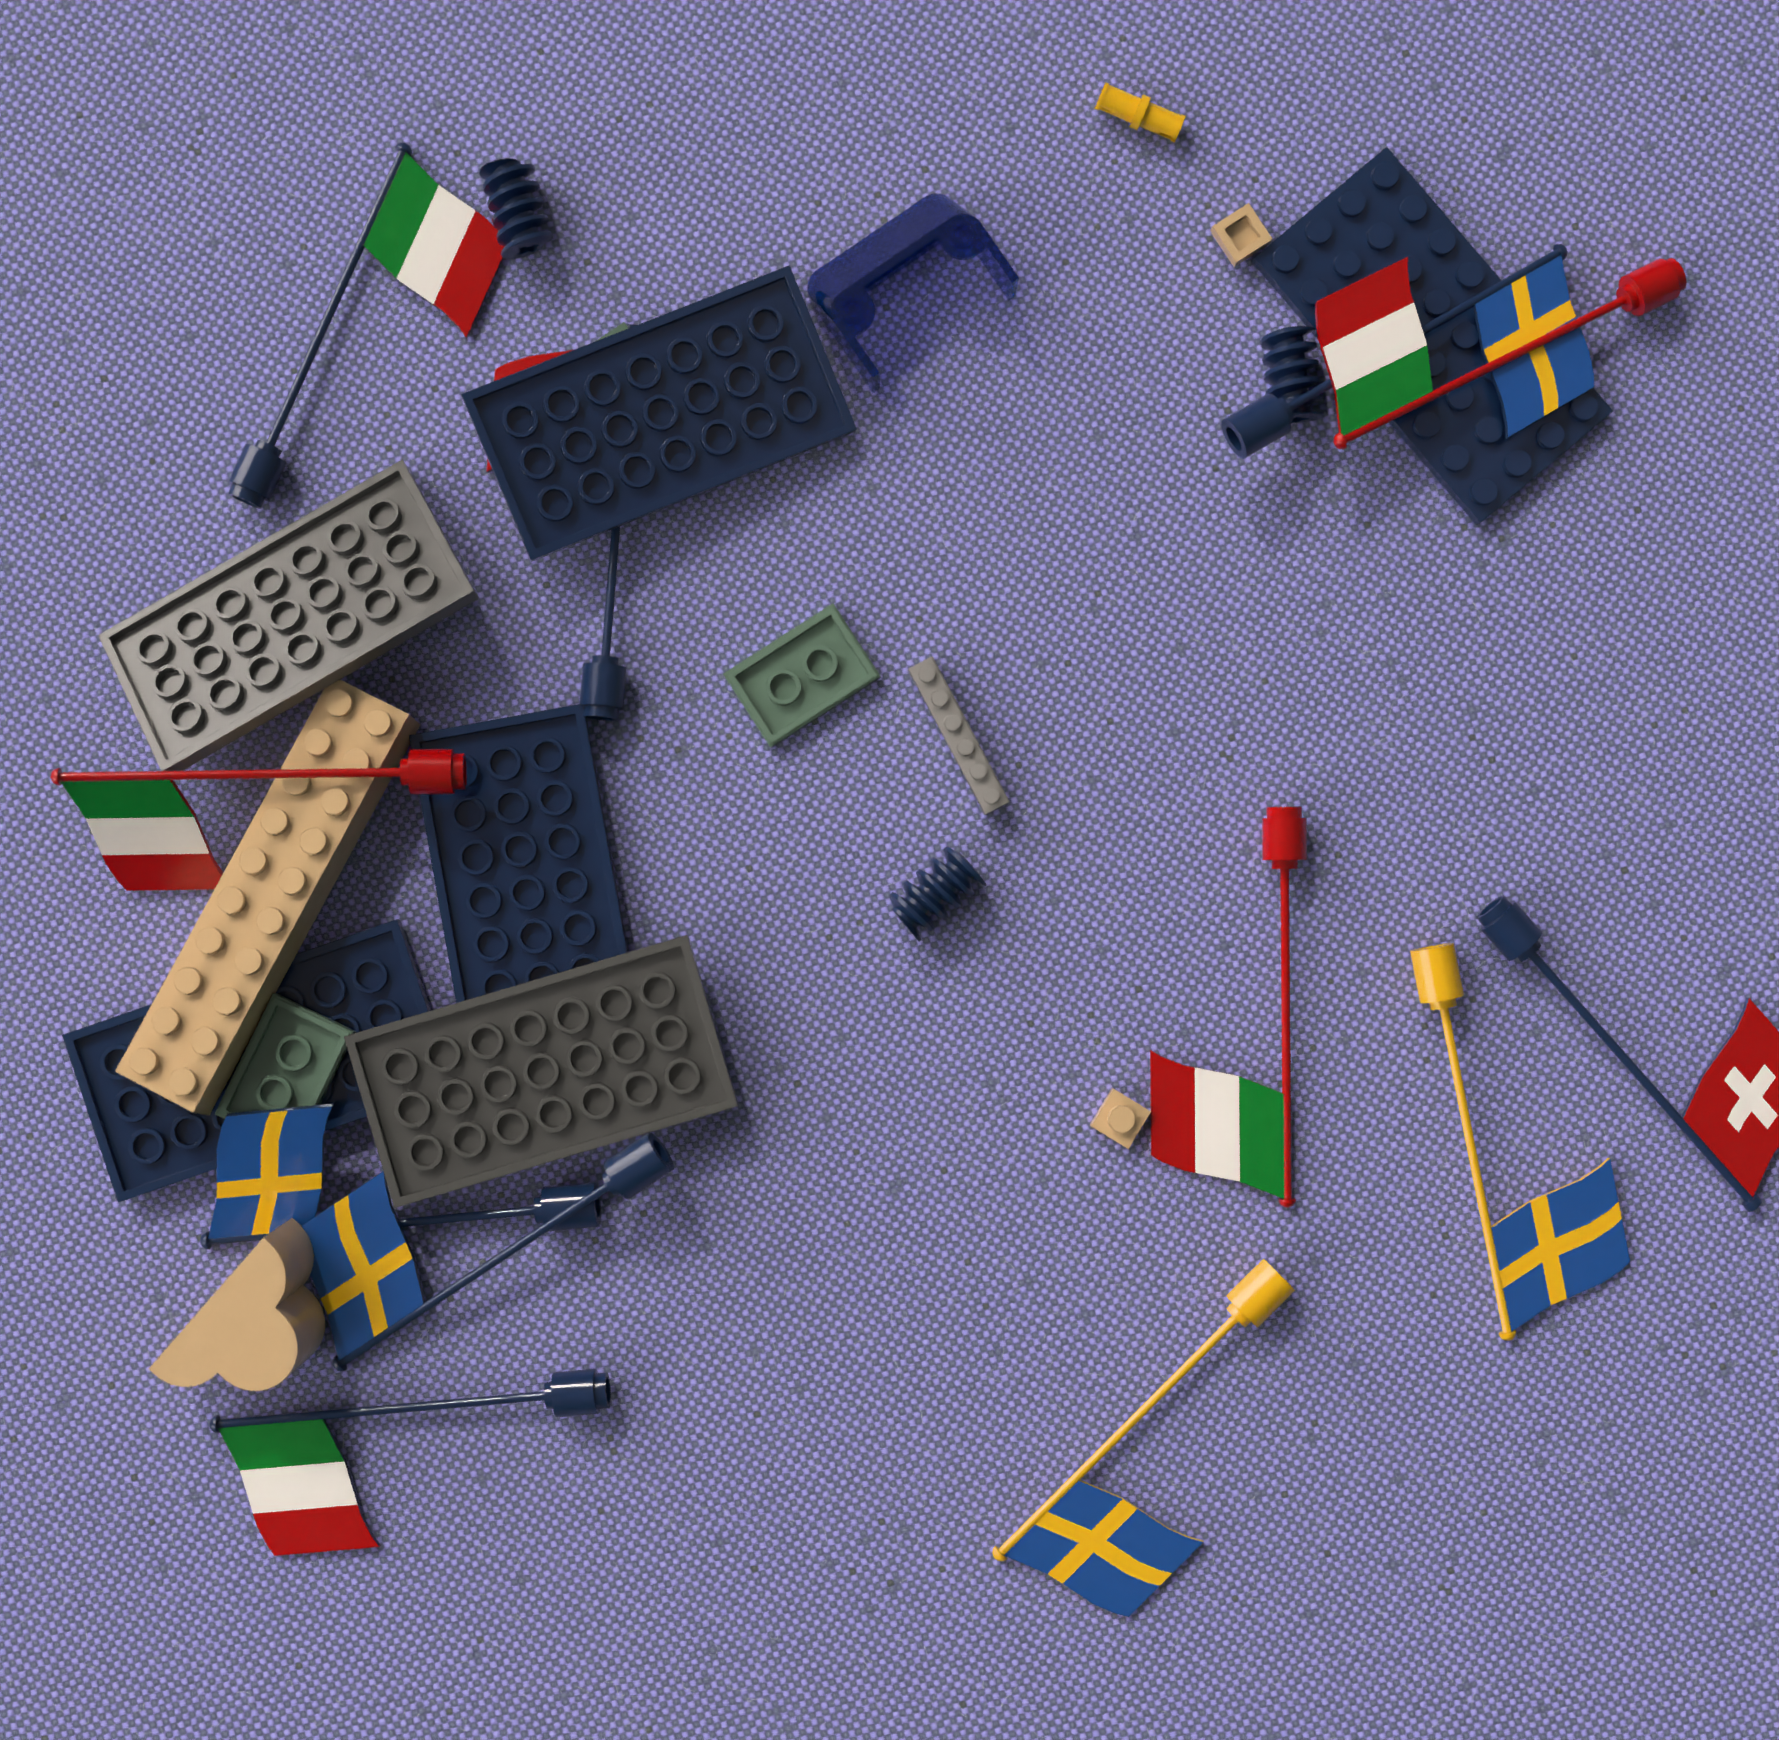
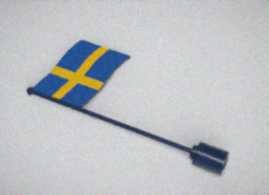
[1221,244,1594,459]
[200,1104,601,1249]
[301,1132,674,1371]

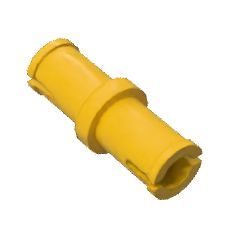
[1094,82,1186,143]

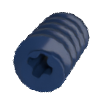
[479,158,554,260]
[1260,326,1324,423]
[889,846,987,941]

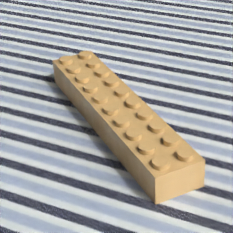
[115,680,420,1115]

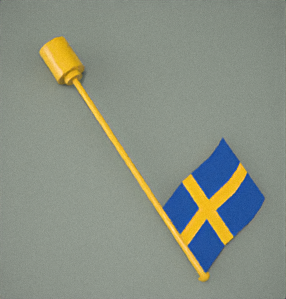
[1410,943,1630,1341]
[992,1258,1295,1617]

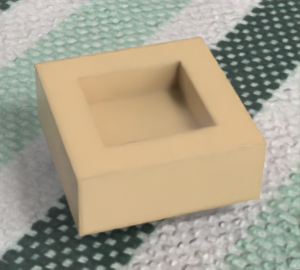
[1210,203,1273,267]
[1090,1088,1151,1149]

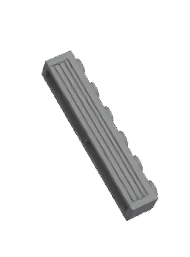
[908,656,1010,816]

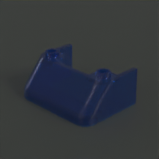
[807,193,1019,393]

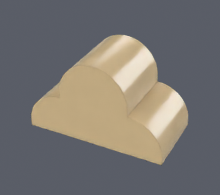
[149,1218,325,1391]

